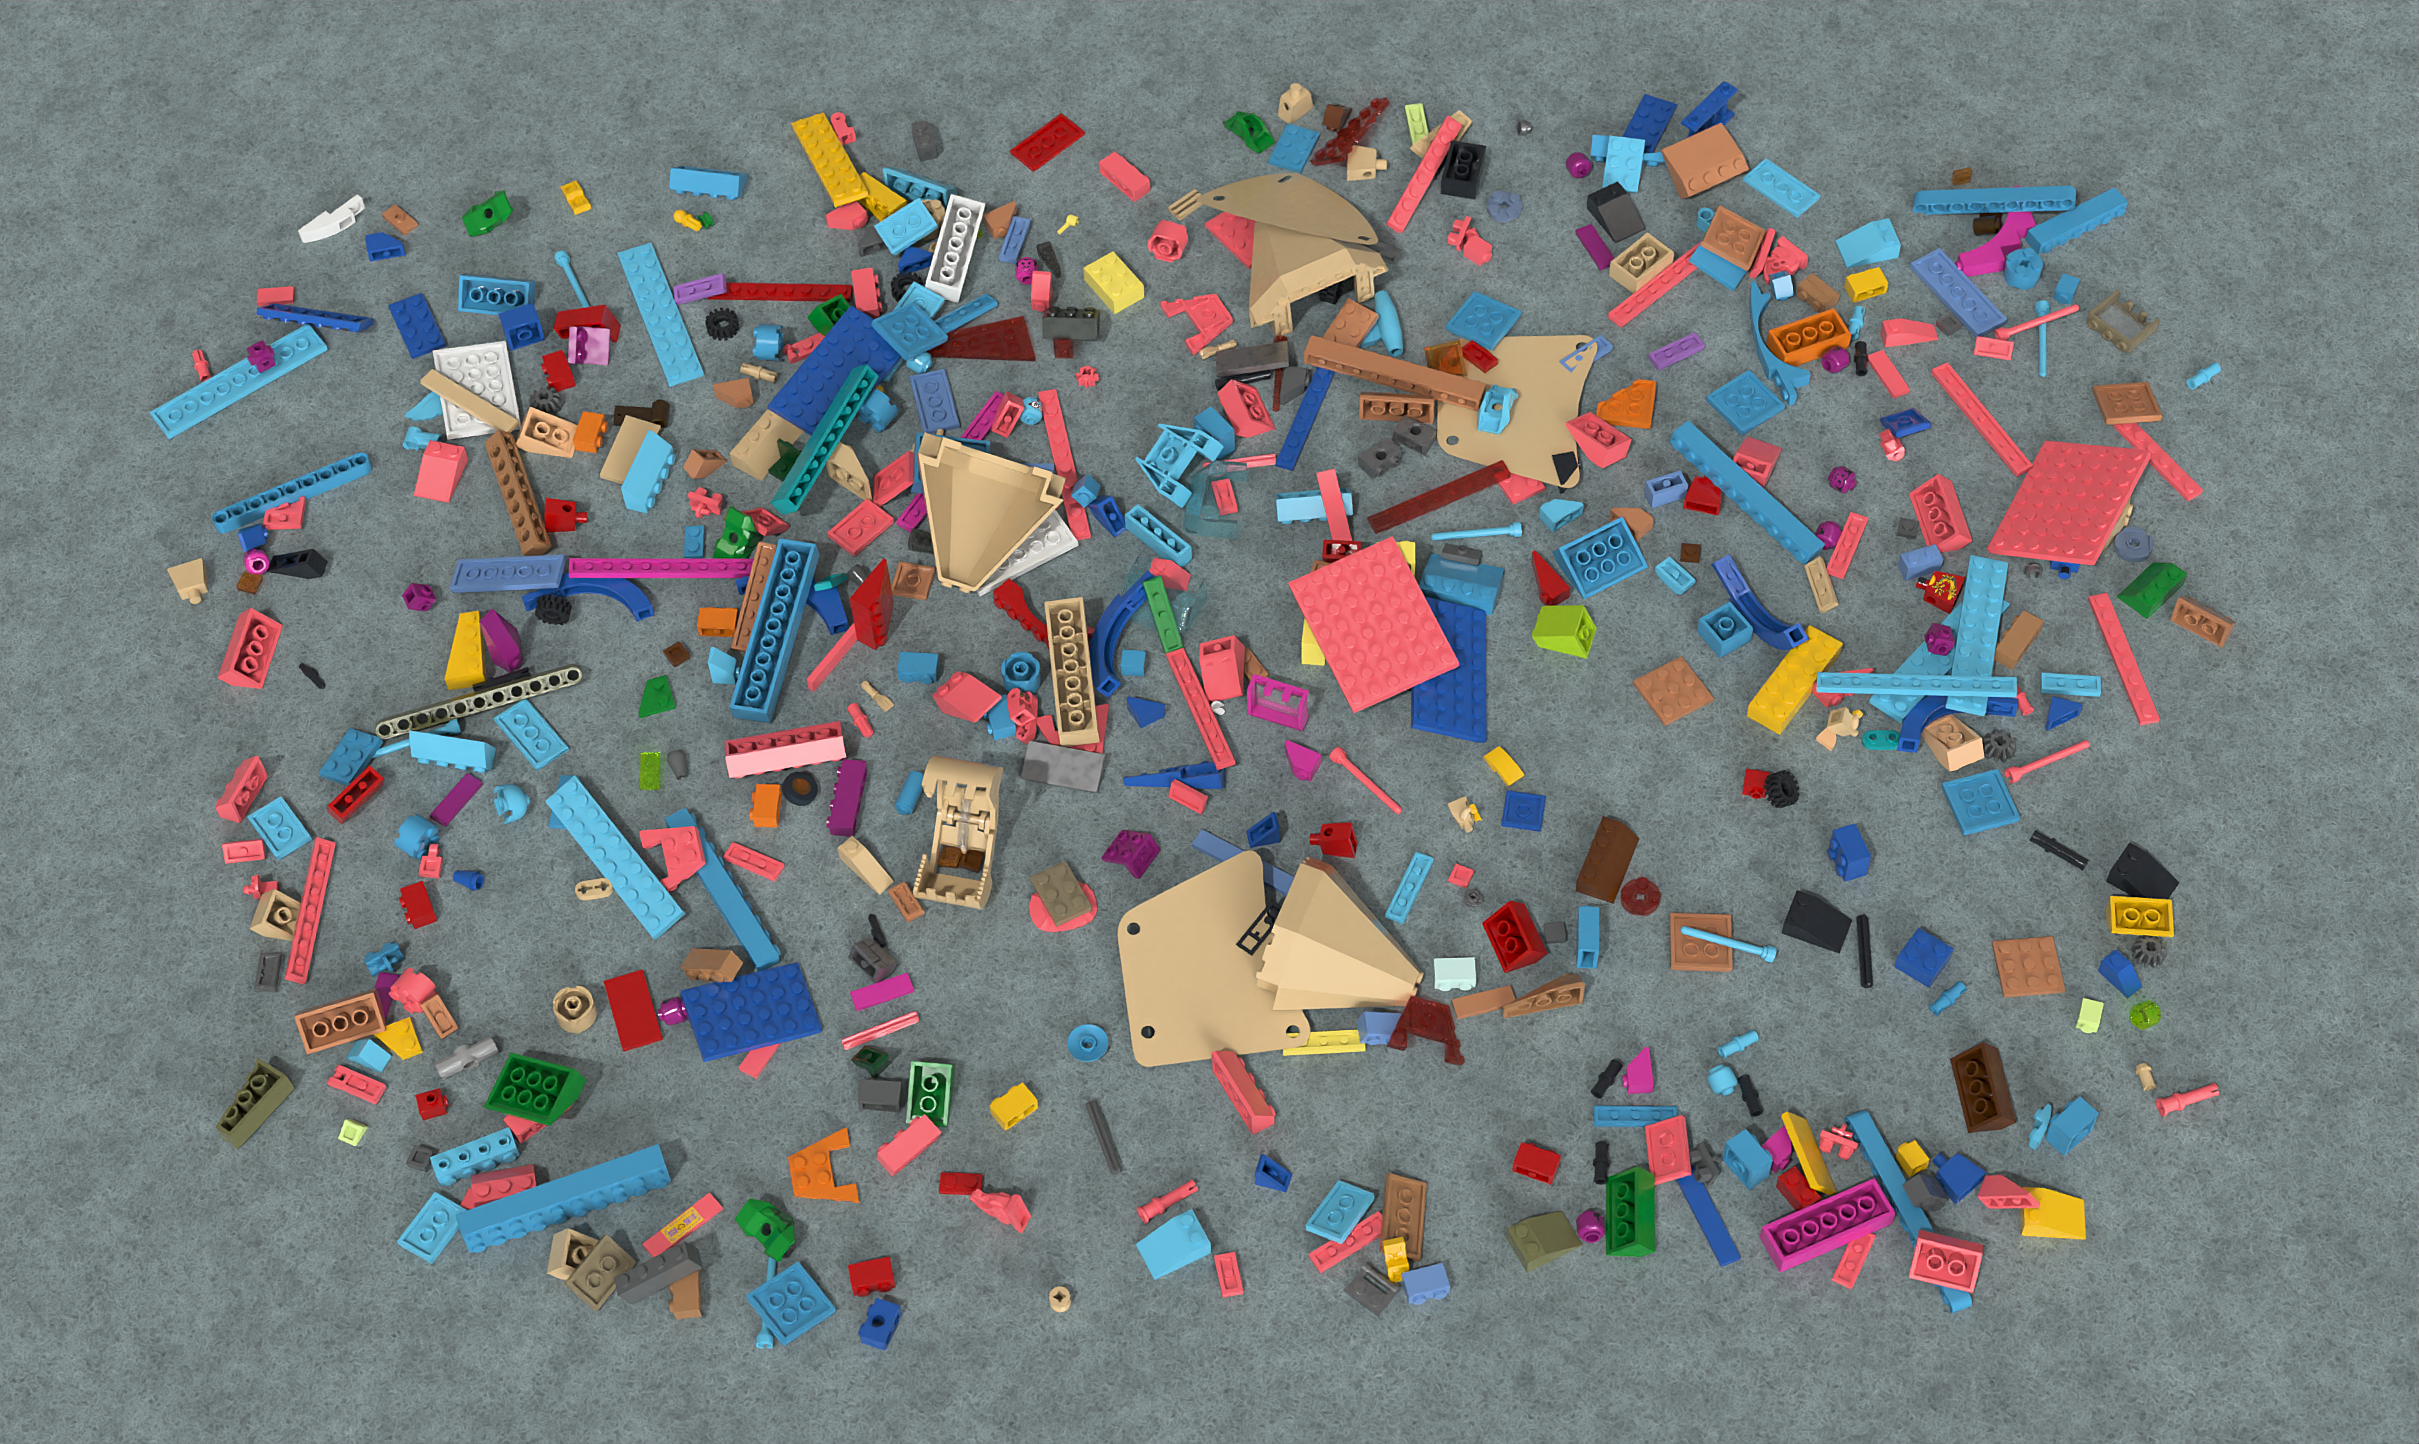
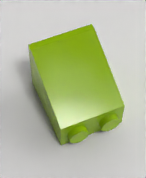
[1532,605,1597,659]

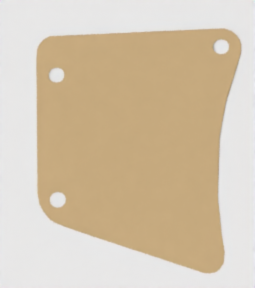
[1437,335,1598,488]
[1118,851,1310,1067]

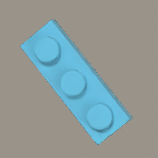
[2040,673,2101,697]

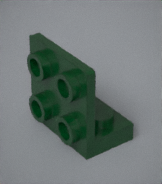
[768,438,802,482]

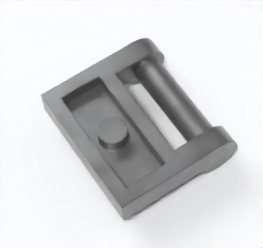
[1344,1262,1402,1316]

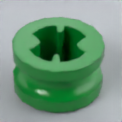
[698,211,714,229]

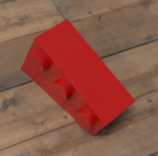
[553,305,621,343]

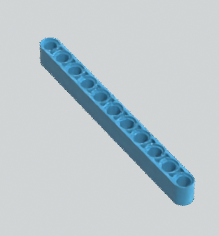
[1845,1109,1972,1314]

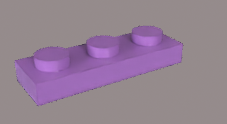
[674,273,727,304]
[1648,332,1705,371]

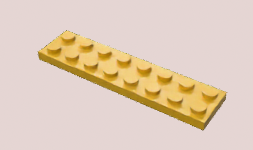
[791,112,868,207]

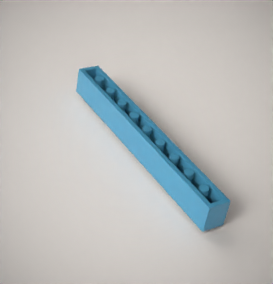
[1669,420,1825,565]
[664,807,781,972]

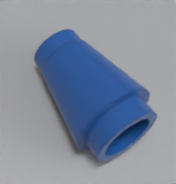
[453,870,484,891]

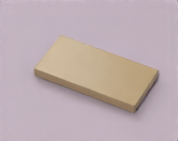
[600,415,661,484]

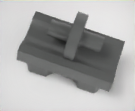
[1689,1142,1722,1186]

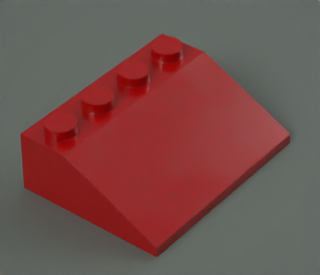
[850,558,894,650]

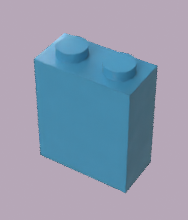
[1576,905,1599,969]

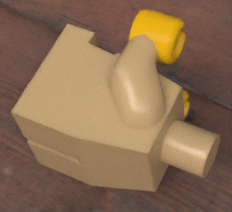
[1827,707,1863,737]
[1448,796,1482,832]

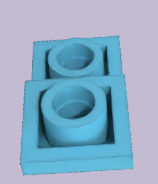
[2028,1104,2051,1150]

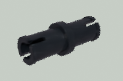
[1854,341,1868,376]
[1591,1059,1623,1099]
[1737,1075,1763,1117]
[1593,1141,1610,1185]

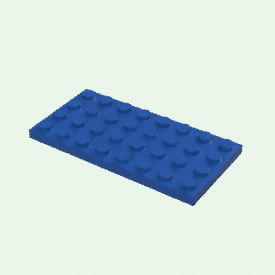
[768,305,902,436]
[1411,597,1487,743]

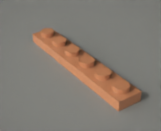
[731,542,777,653]

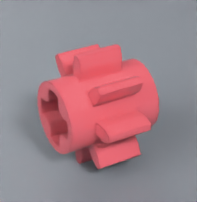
[1076,365,1099,389]

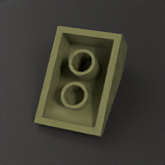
[1506,1211,1583,1272]

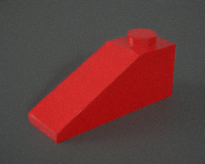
[1531,550,1570,606]

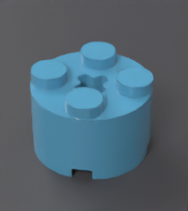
[2003,247,2043,290]
[753,323,784,361]
[858,389,898,433]
[1001,652,1041,694]
[394,813,440,861]

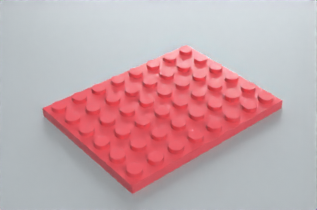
[1987,441,2151,565]
[1288,536,1459,714]

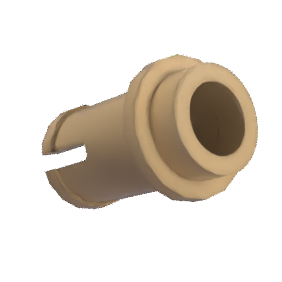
[2135,1063,2157,1091]

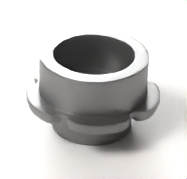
[1516,119,1531,136]
[2024,562,2043,578]
[1463,889,1483,907]

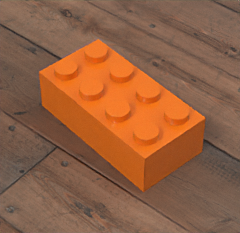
[1767,308,1851,367]

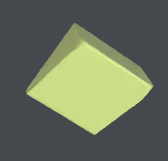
[338,1119,369,1146]

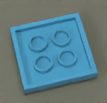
[1446,291,1521,351]
[871,301,948,360]
[1706,370,1785,436]
[1941,769,2020,836]
[746,1262,836,1347]

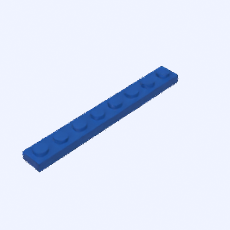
[1275,367,1335,471]

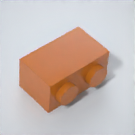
[573,411,608,453]
[697,607,739,637]
[750,784,782,827]

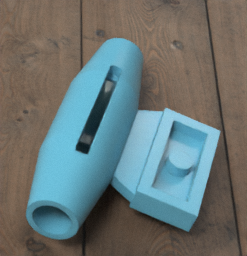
[1359,290,1403,357]

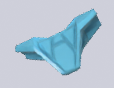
[1477,384,1518,434]

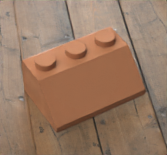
[2170,595,2236,648]

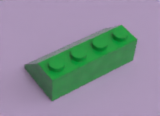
[1606,1166,1655,1257]

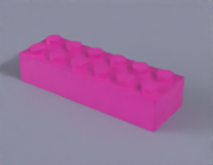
[1760,1178,1895,1273]

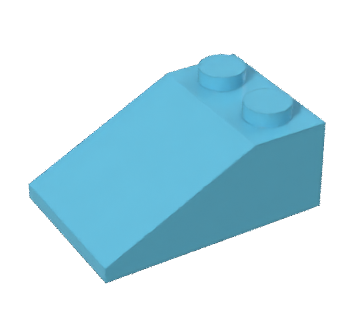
[1835,218,1901,268]
[1136,1209,1211,1280]

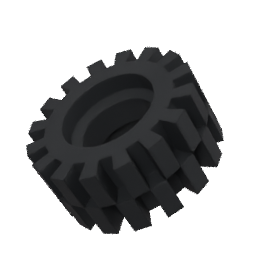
[891,271,923,302]
[1320,280,1344,304]
[705,308,739,341]
[535,594,572,625]
[1764,770,1800,808]

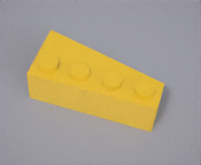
[857,172,907,222]
[444,611,487,690]

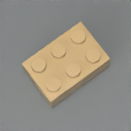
[1609,232,1674,294]

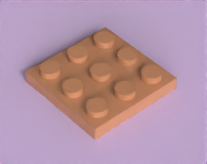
[1700,205,1766,271]
[2092,382,2162,425]
[1633,656,1714,726]
[1670,913,1733,972]
[1992,936,2065,998]

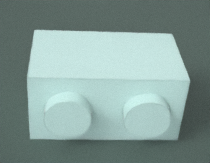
[1433,957,1476,991]

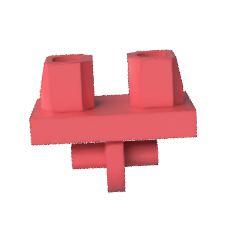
[1448,216,1479,251]
[1879,429,1905,461]
[687,487,723,519]
[1819,1123,1858,1161]

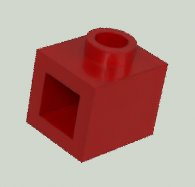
[1742,769,1770,799]
[415,1088,449,1121]

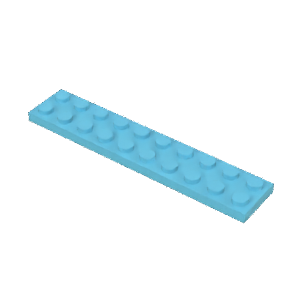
[617,242,704,387]
[149,323,328,439]
[1945,555,2008,716]
[1869,600,2010,724]
[545,775,686,939]

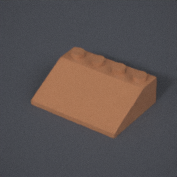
[1661,123,1749,199]

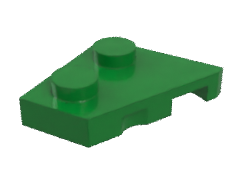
[638,675,676,718]

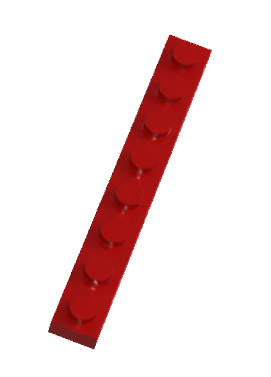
[708,282,852,302]

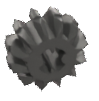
[530,386,561,415]
[1982,729,2016,763]
[2131,935,2167,969]

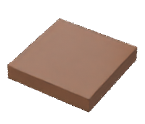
[891,561,936,601]

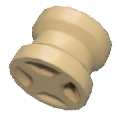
[1049,1287,1071,1312]

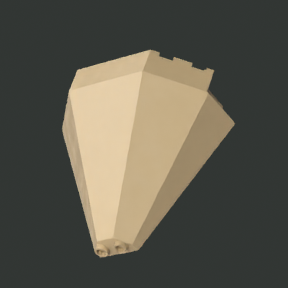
[1249,221,1389,338]
[917,432,1066,594]
[1255,857,1424,1010]

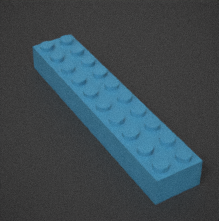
[729,538,820,723]
[455,1144,671,1253]

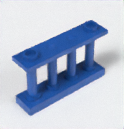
[1681,81,1738,139]

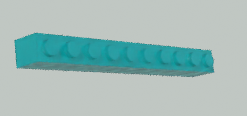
[770,364,879,515]

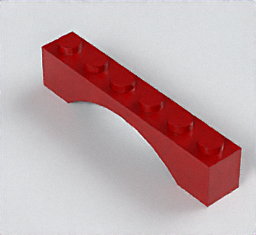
[993,578,1090,649]

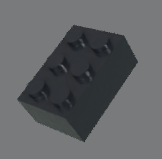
[1441,140,1486,199]

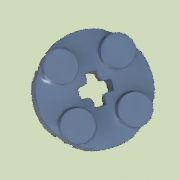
[1486,191,1522,222]
[2114,527,2154,562]

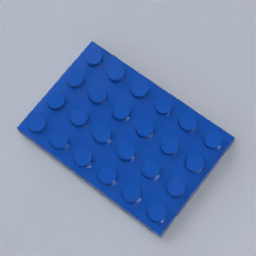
[680,962,822,1062]

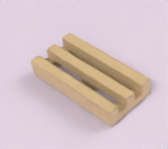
[1168,189,1204,221]

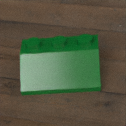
[2117,562,2187,619]

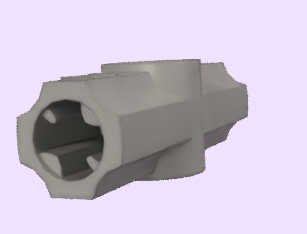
[434,1036,499,1080]

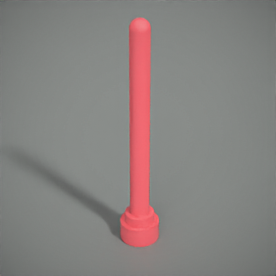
[1994,304,2079,340]
[2004,740,2090,784]
[1329,747,1402,814]

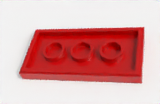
[1010,113,1085,172]
[603,969,663,1052]

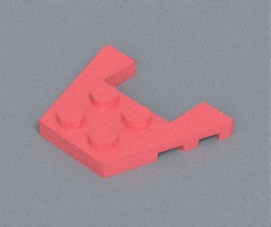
[1160,294,1233,355]
[1036,704,1109,754]
[639,826,706,892]

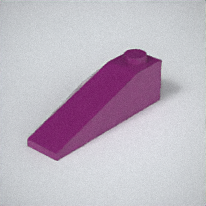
[479,609,523,673]

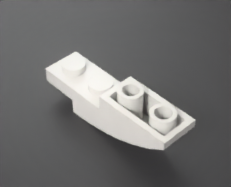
[298,194,365,243]

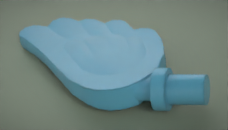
[405,391,443,421]

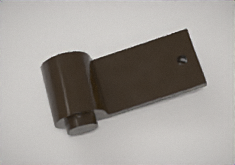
[1973,212,2002,236]
[613,399,670,428]

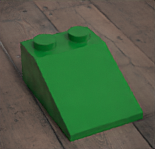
[807,294,850,336]
[906,1061,955,1127]

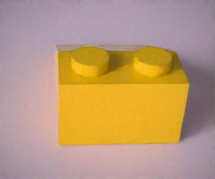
[2020,1187,2086,1239]

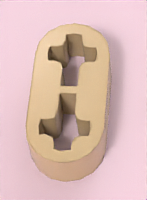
[575,878,614,900]

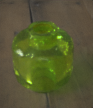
[2129,1000,2161,1030]

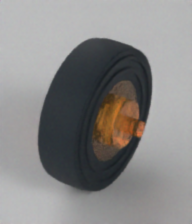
[782,772,818,806]

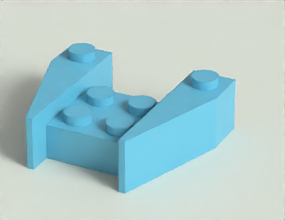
[1135,424,1224,508]

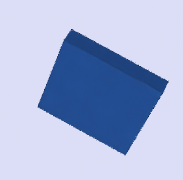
[1880,408,1931,438]
[1501,790,1546,832]

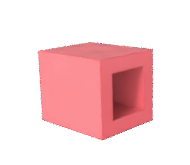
[1463,235,1492,266]

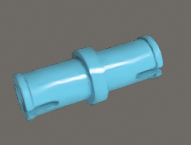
[1848,306,1866,340]
[2187,362,2221,390]
[1717,1029,1759,1059]

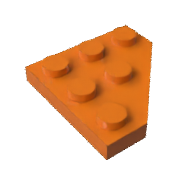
[1596,379,1656,429]

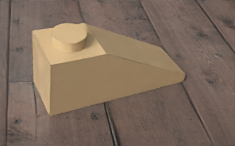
[838,836,894,895]

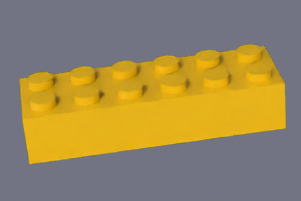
[1747,625,1843,735]

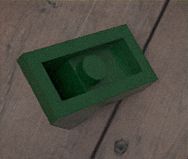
[851,1046,889,1079]

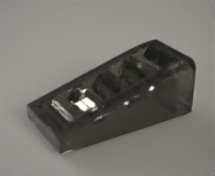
[1037,241,1061,279]
[907,529,934,555]

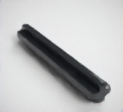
[1856,914,1873,989]

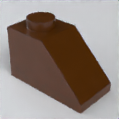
[1322,103,1352,132]

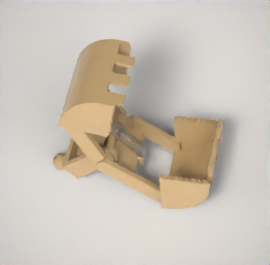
[913,755,1004,909]

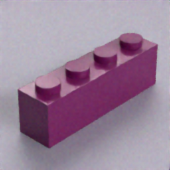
[826,759,868,837]

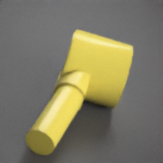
[1057,215,1079,234]

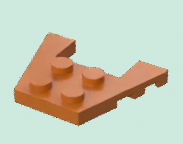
[788,1128,859,1203]

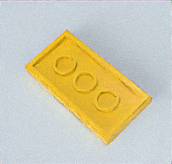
[1781,1111,1837,1195]

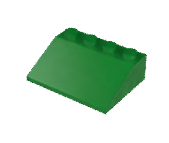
[484,1053,587,1126]

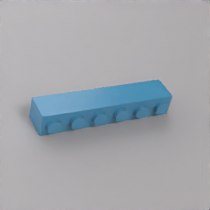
[2025,187,2128,255]

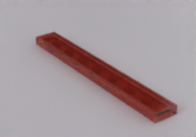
[1367,460,1511,534]

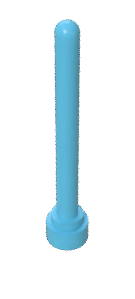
[554,251,590,308]
[2035,300,2050,377]
[1431,522,1522,541]
[373,718,462,758]
[1680,926,1776,963]
[756,1257,777,1348]

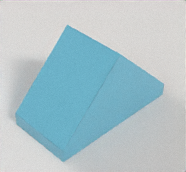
[346,1039,392,1073]

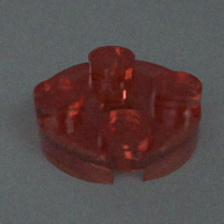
[1620,877,1661,916]

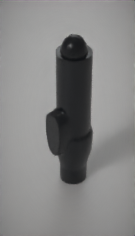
[299,663,325,689]
[868,914,886,948]

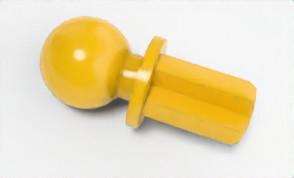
[673,209,702,231]

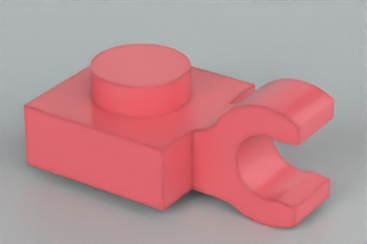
[419,844,443,878]

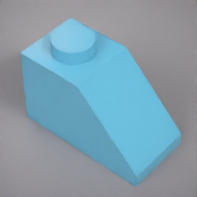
[1539,499,1584,532]
[708,647,741,685]

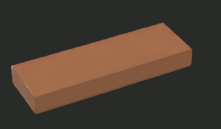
[1452,985,1515,1020]

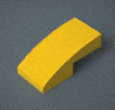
[560,180,591,215]
[1483,746,1524,786]
[1382,1237,1409,1283]

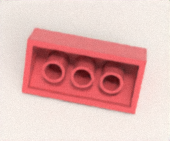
[1909,474,1973,553]
[218,608,283,689]
[1211,1051,1276,1135]

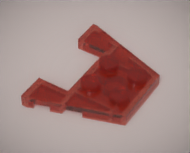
[1387,996,1465,1065]

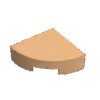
[1816,727,1836,751]

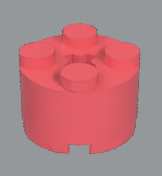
[1148,220,1188,262]
[389,968,438,1014]

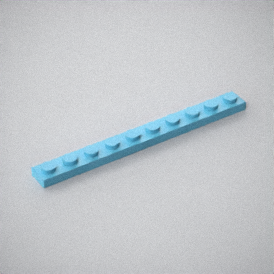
[1817,672,2017,697]

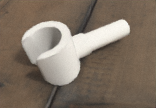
[1211,701,1225,715]

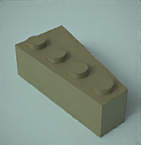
[215,1058,295,1149]

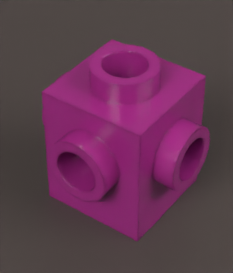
[246,340,276,373]
[402,583,437,612]
[1924,623,1955,656]

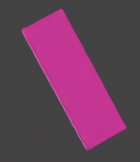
[850,972,914,1011]

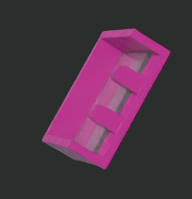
[1247,674,1309,731]

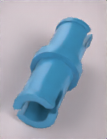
[1929,981,1967,1016]

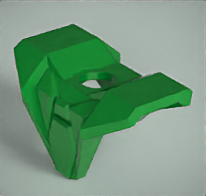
[1222,111,1275,154]
[462,191,514,237]
[712,506,761,559]
[734,1198,796,1262]

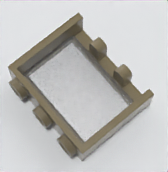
[2086,289,2160,354]

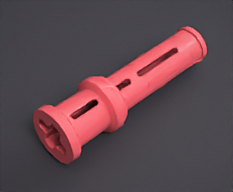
[2155,1083,2219,1116]
[1136,1179,1198,1224]

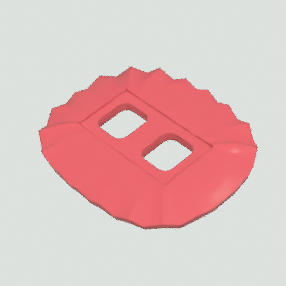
[1029,881,1097,932]

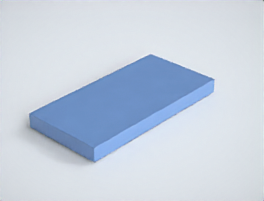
[909,369,960,434]

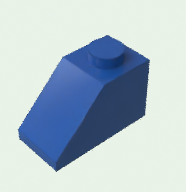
[365,232,406,262]
[1088,495,1127,538]
[238,523,269,552]
[2098,949,2142,999]

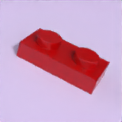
[1459,340,1498,373]
[939,1172,983,1195]

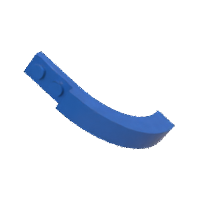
[1712,555,1809,650]
[1089,570,1156,697]
[521,573,654,622]
[1897,695,2018,753]

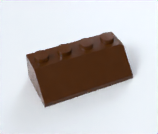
[1576,816,1639,904]
[1950,1042,2017,1133]

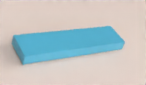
[1385,851,1434,924]

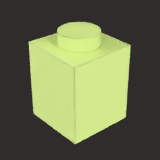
[2076,998,2104,1033]

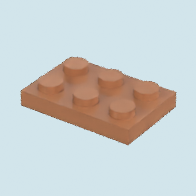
[1322,298,1379,348]

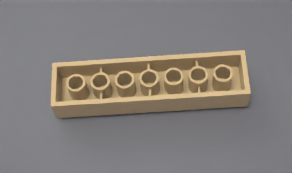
[1044,597,1100,747]

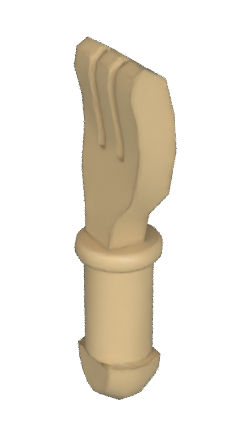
[1199,340,1237,359]
[861,681,894,712]

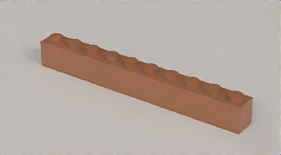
[1304,335,1486,411]

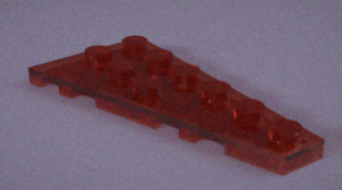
[1310,97,1390,166]
[926,316,1036,362]

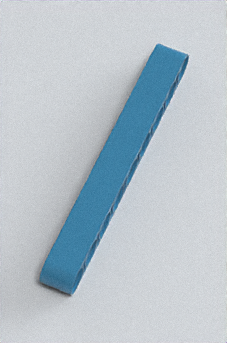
[1913,186,2076,215]
[212,452,372,533]

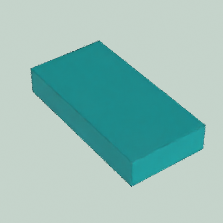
[814,573,847,591]

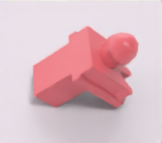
[243,874,279,899]

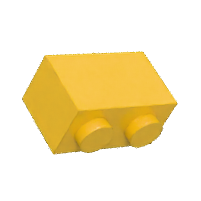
[1844,267,1888,303]
[989,1082,1038,1131]

